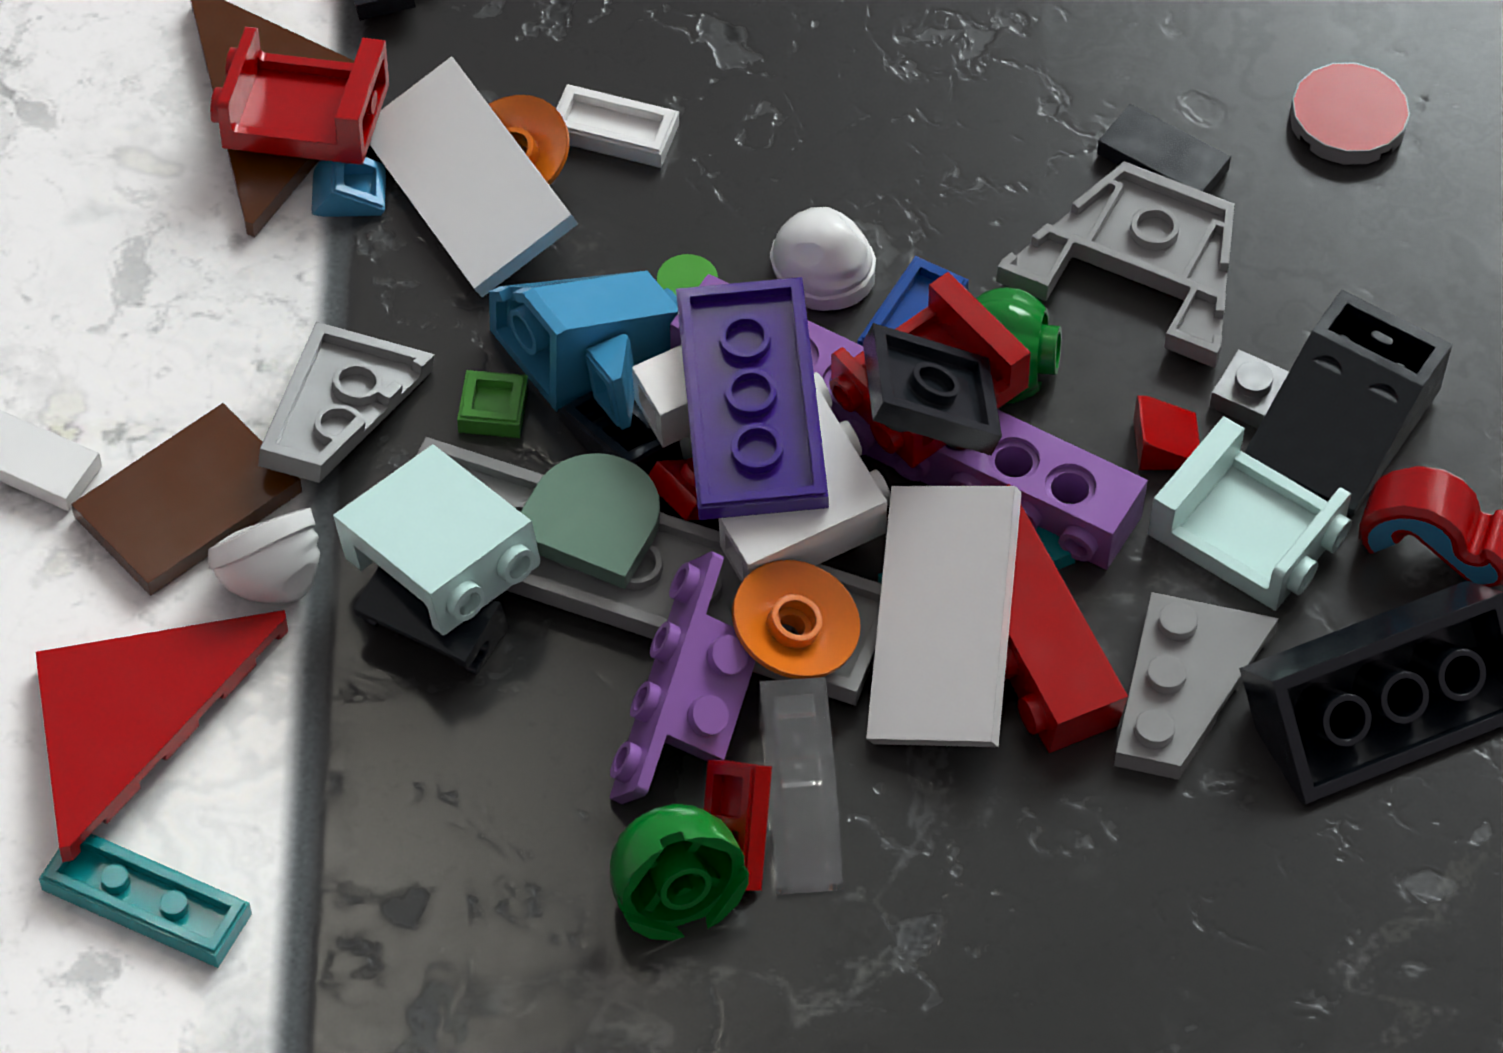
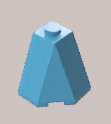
[489,271,678,412]

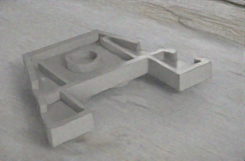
[996,161,1235,368]

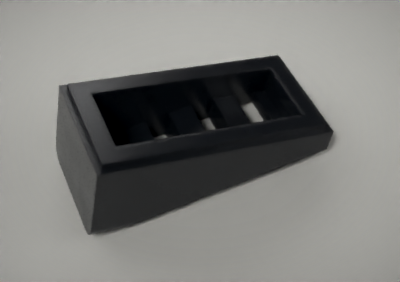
[558,391,683,475]

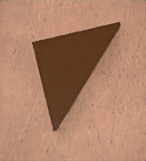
[190,0,354,238]

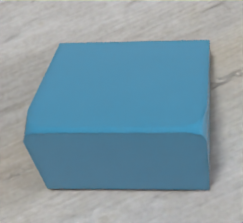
[312,157,386,217]
[585,334,635,430]

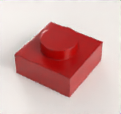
[648,458,719,521]

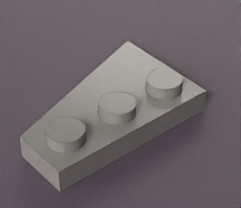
[258,322,435,483]

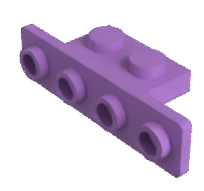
[610,551,756,804]

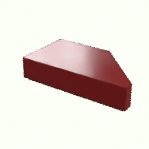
[704,760,772,891]

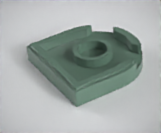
[521,453,660,589]

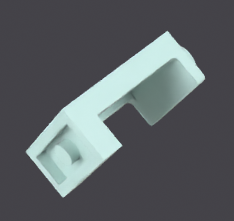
[1148,416,1352,611]
[333,444,541,635]

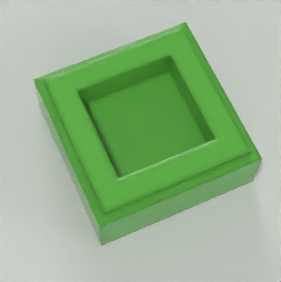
[457,370,528,438]

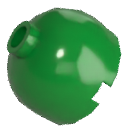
[610,804,749,941]

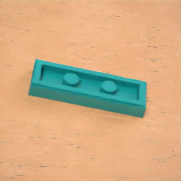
[39,833,252,968]

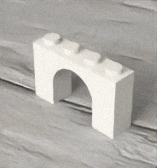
[632,345,891,583]

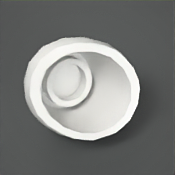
[770,207,876,311]
[208,508,320,603]

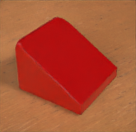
[1133,395,1200,470]

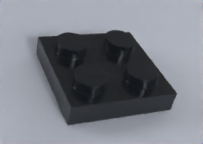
[863,323,1002,455]

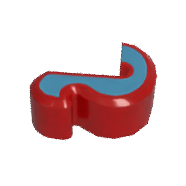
[1358,466,1503,587]

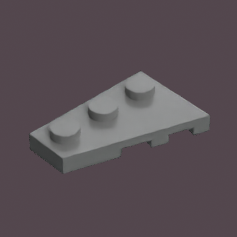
[1114,592,1279,780]

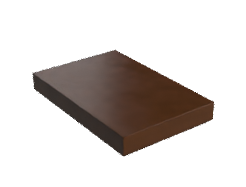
[71,403,302,596]

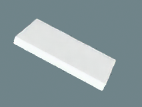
[369,56,578,297]
[866,486,1022,747]

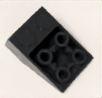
[1244,290,1452,516]

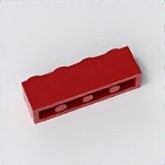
[1005,484,1128,753]

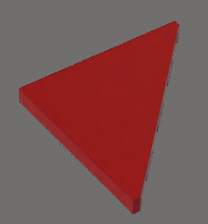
[35,610,288,862]

